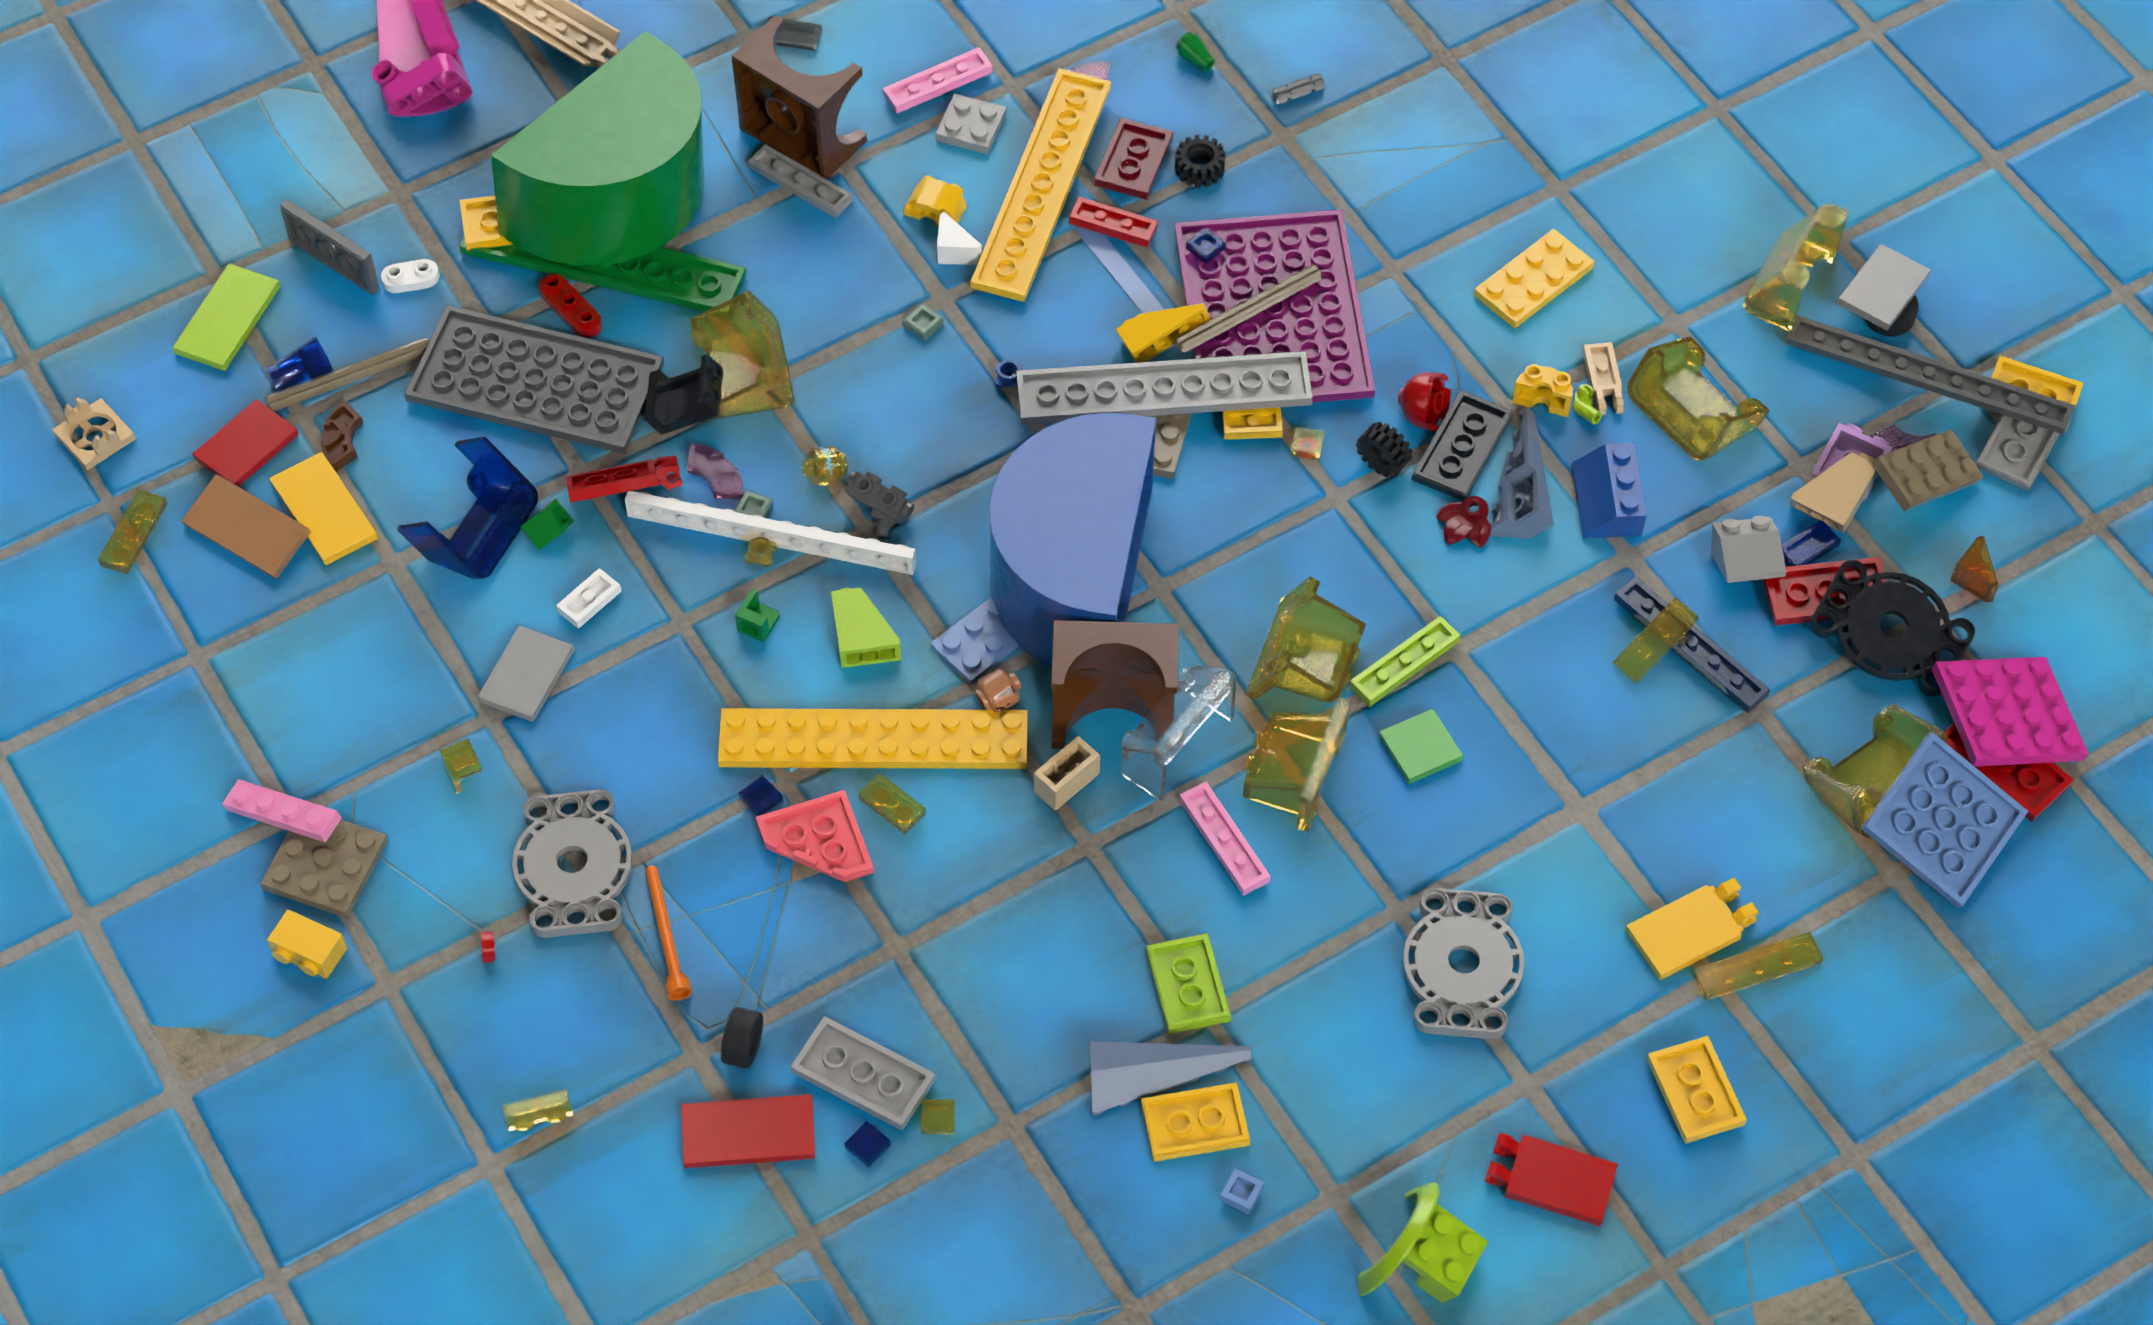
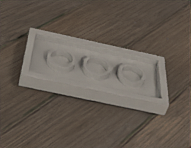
[790,1016,936,1131]

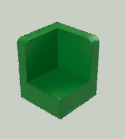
[521,498,574,549]
[735,589,780,642]

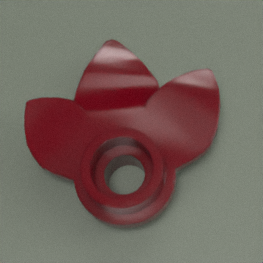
[1436,496,1492,548]

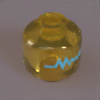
[802,446,848,486]

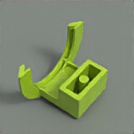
[1358,1182,1489,1303]

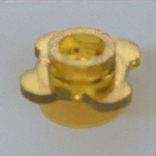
[744,537,777,567]

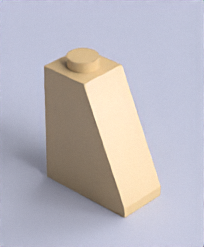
[1790,452,1878,534]

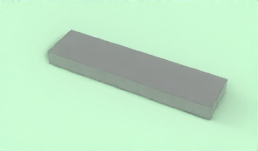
[748,144,853,218]

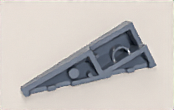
[1490,407,1554,538]
[1089,1041,1251,1116]

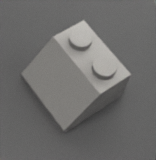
[1711,516,1786,583]

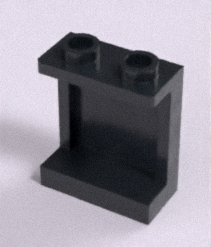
[644,354,724,435]

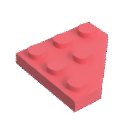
[755,790,874,882]

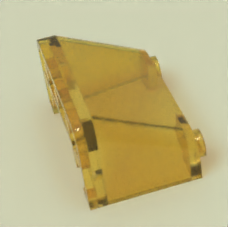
[1744,204,1849,331]
[690,291,795,419]
[1627,336,1770,461]
[1802,703,1948,838]

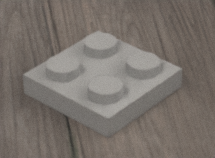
[936,93,1006,154]

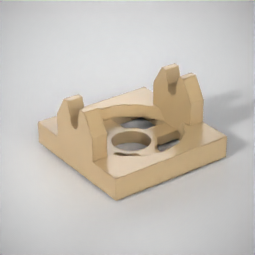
[52,398,136,471]

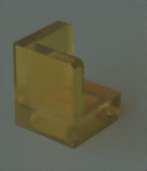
[440,739,482,793]

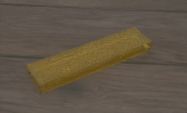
[1692,932,1824,1000]

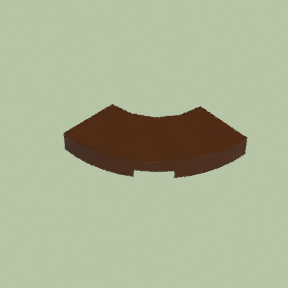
[321,400,363,472]

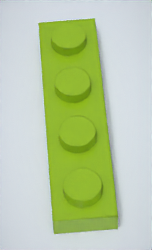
[1349,616,1461,707]

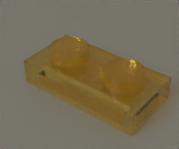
[858,773,926,834]
[503,1089,573,1131]

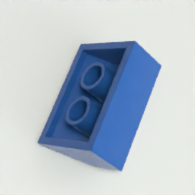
[1572,443,1647,538]

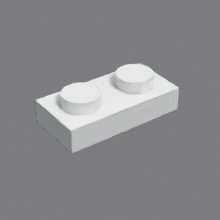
[556,568,622,629]

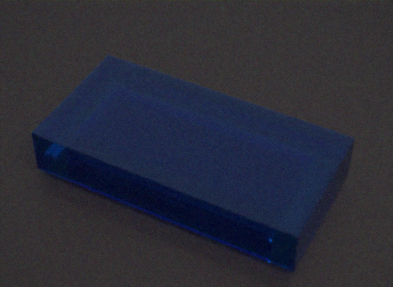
[1782,520,1841,567]

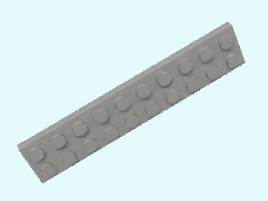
[1016,351,1313,425]

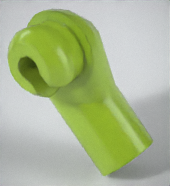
[1573,384,1602,425]

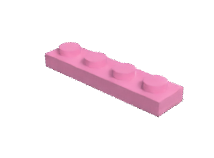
[883,47,993,114]
[222,779,342,843]
[1179,781,1271,896]

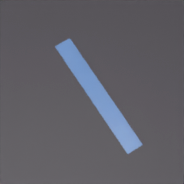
[1070,224,1165,313]

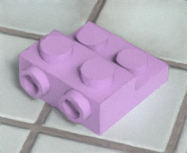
[1812,423,1893,501]

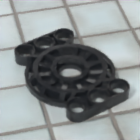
[1810,559,1975,696]

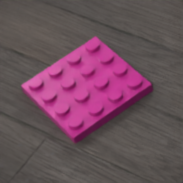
[1932,657,2089,767]

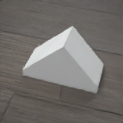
[937,212,982,265]

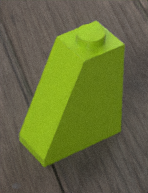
[831,587,901,668]

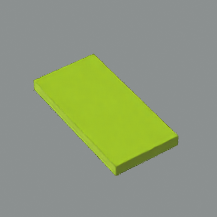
[172,263,281,371]

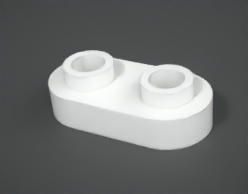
[381,259,440,293]

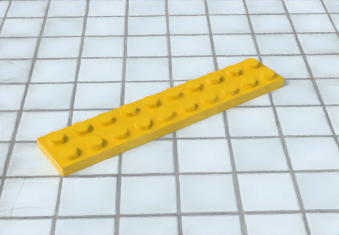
[970,68,1111,302]
[718,708,1028,769]

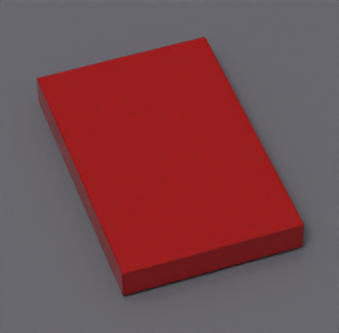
[192,399,299,487]

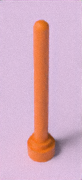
[646,865,692,1001]

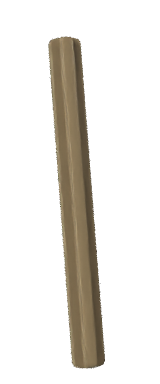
[1175,265,1322,353]
[266,338,430,411]

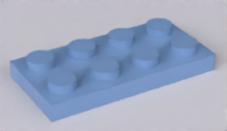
[930,597,1020,684]

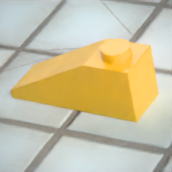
[1116,303,1211,363]

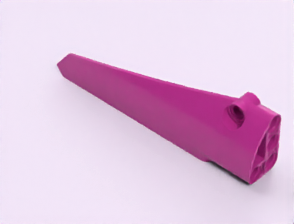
[372,0,473,117]

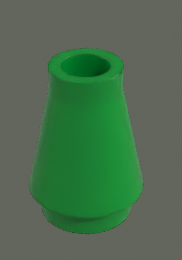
[1176,32,1216,72]

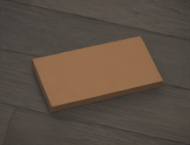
[181,474,311,579]

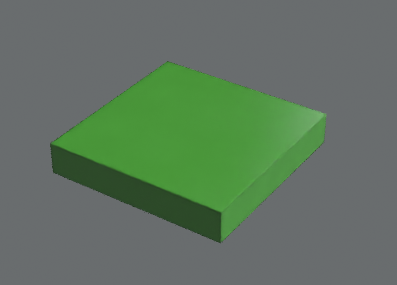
[1379,709,1463,784]

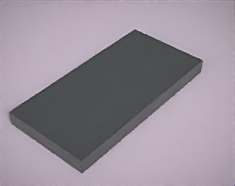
[280,199,380,295]

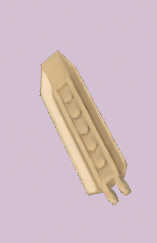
[476,0,621,68]

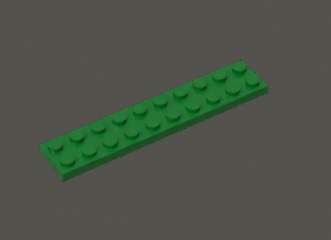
[459,235,746,317]

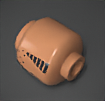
[975,668,1022,713]

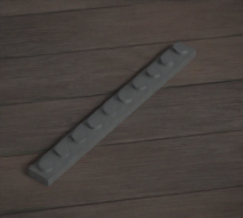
[1787,316,2075,435]

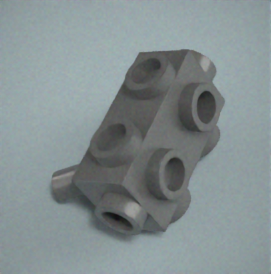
[844,471,915,538]

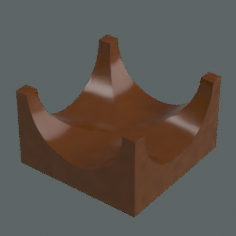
[732,15,867,179]
[1051,620,1179,752]

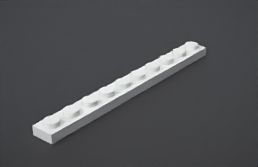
[625,491,916,575]

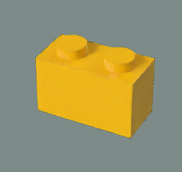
[267,909,347,979]

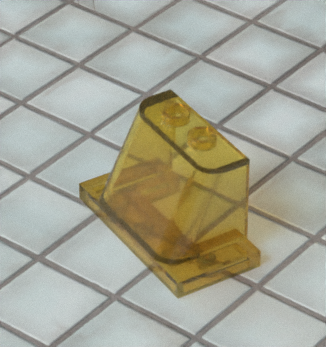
[1245,576,1366,703]
[1243,696,1351,832]

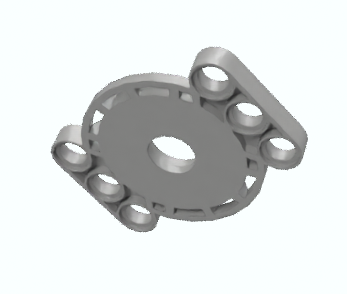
[512,790,632,938]
[1403,888,1525,1039]

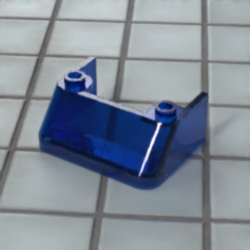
[397,436,538,579]

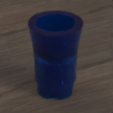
[266,336,334,391]

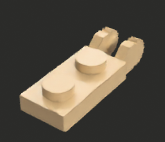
[1582,342,1624,415]

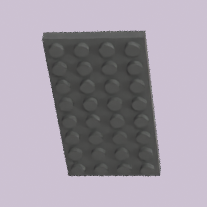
[405,305,664,454]

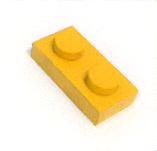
[1222,407,1283,440]

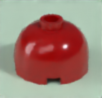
[1398,372,1451,431]

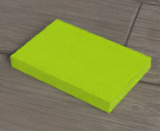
[1146,933,1231,1034]

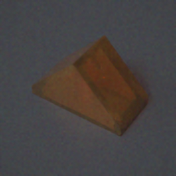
[1950,536,1999,602]

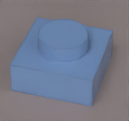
[1220,1168,1265,1215]

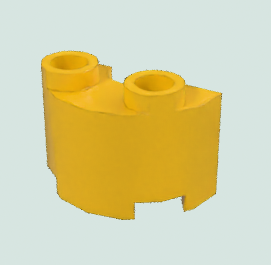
[903,175,967,226]
[1512,364,1573,417]

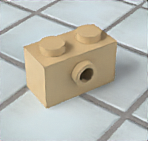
[1034,736,1100,811]

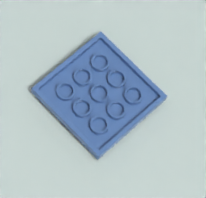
[1861,732,2028,908]

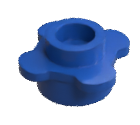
[995,360,1023,388]

